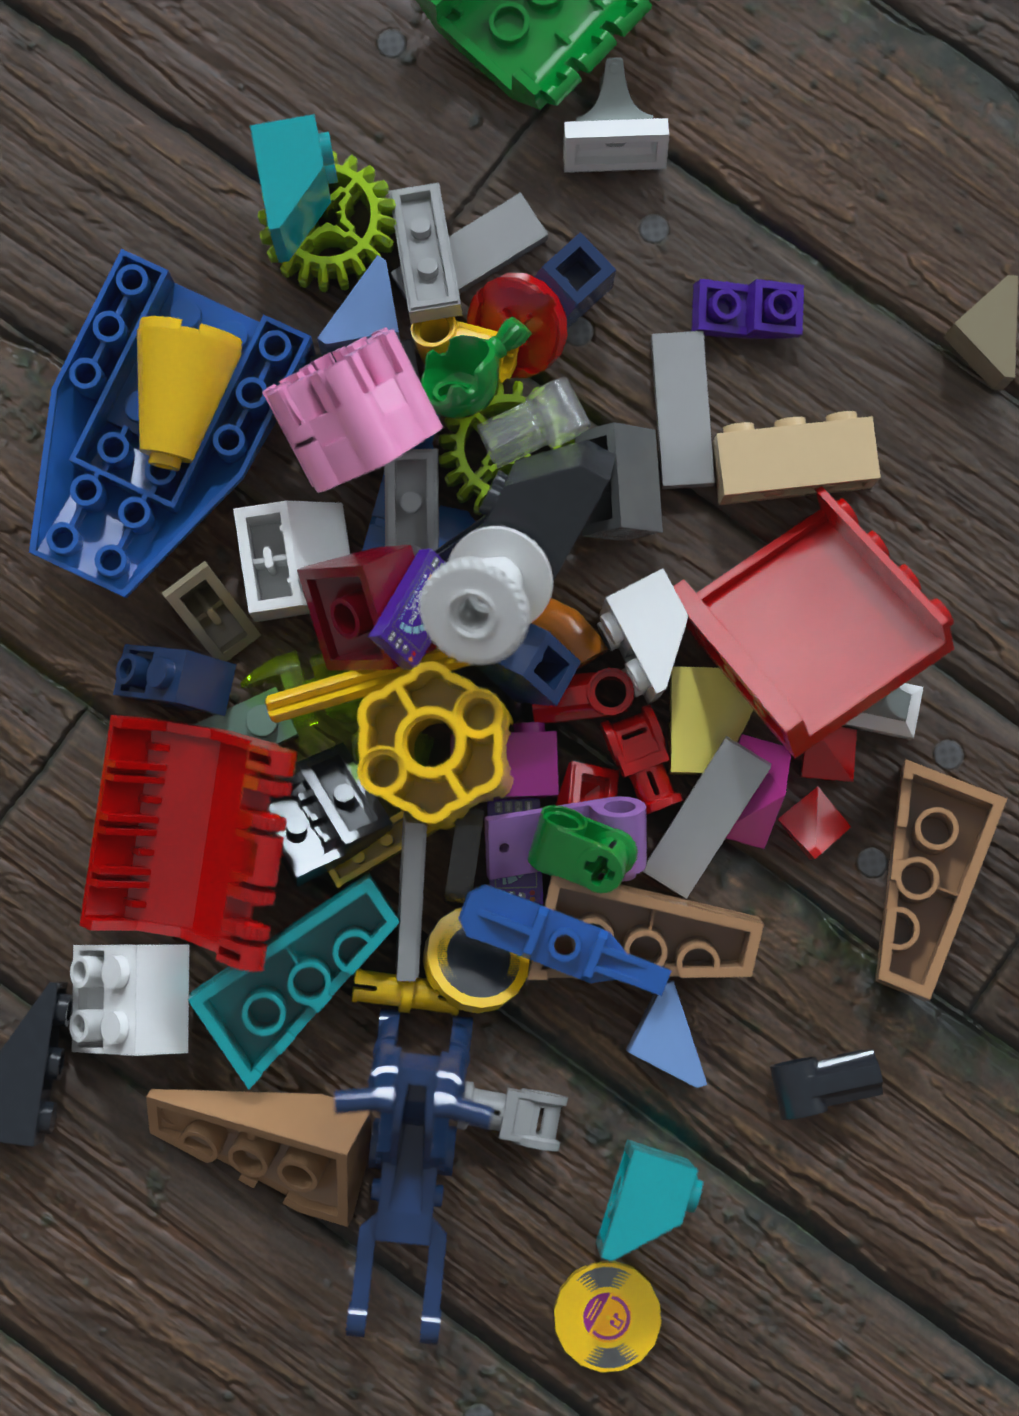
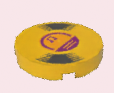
[554,1260,661,1372]

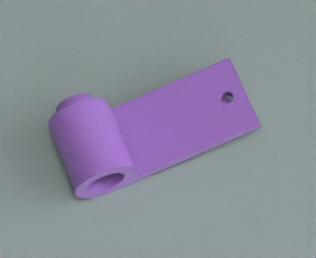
[485,796,647,881]

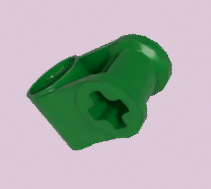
[527,805,638,894]

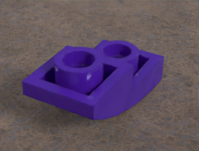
[692,279,804,338]

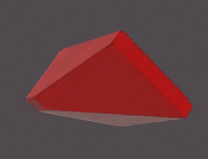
[800,727,857,782]
[556,761,619,806]
[777,787,851,860]

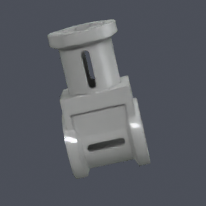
[457,1081,569,1151]

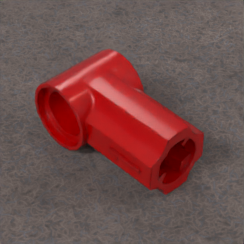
[532,668,634,724]

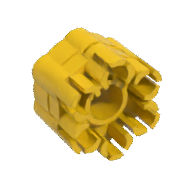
[357,662,514,829]

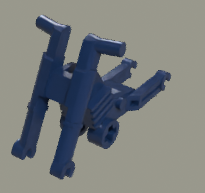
[335,1008,494,1345]

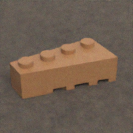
[875,759,1007,1001]
[528,876,764,980]

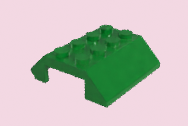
[416,0,660,110]

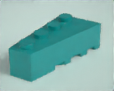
[188,872,400,1089]

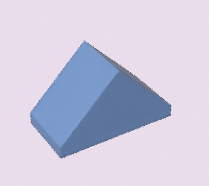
[317,255,400,353]
[626,980,707,1088]

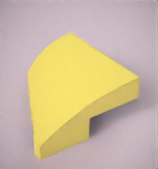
[668,667,754,775]

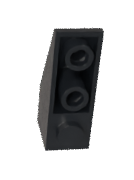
[0,981,73,1146]

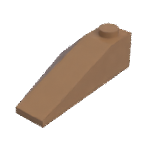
[146,1089,372,1227]

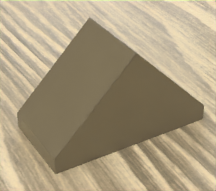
[944,275,1018,390]
[162,561,261,662]

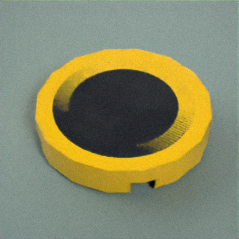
[423,908,530,1013]

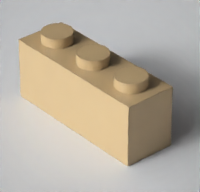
[712,411,881,505]

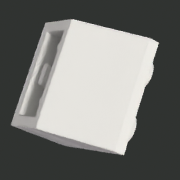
[233,501,350,622]
[597,569,688,704]
[69,945,189,1056]

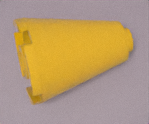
[137,316,243,471]

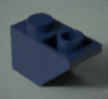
[534,232,616,329]
[473,623,581,706]
[113,644,237,716]

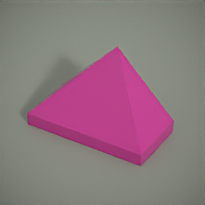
[725,734,791,849]

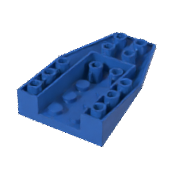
[29,249,316,598]

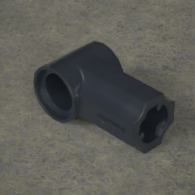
[770,1049,883,1120]

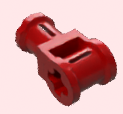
[600,704,683,815]

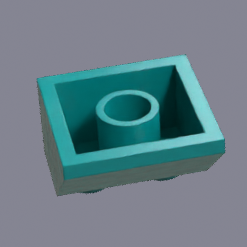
[250,114,338,263]
[595,1139,703,1261]

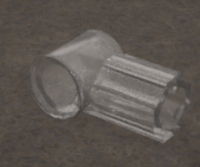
[477,377,592,469]

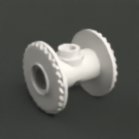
[420,526,553,665]

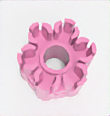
[262,327,443,493]

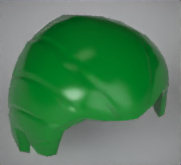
[420,317,532,419]

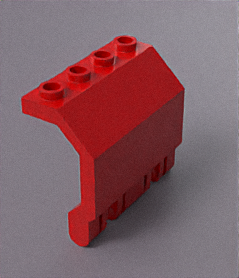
[79,715,297,972]

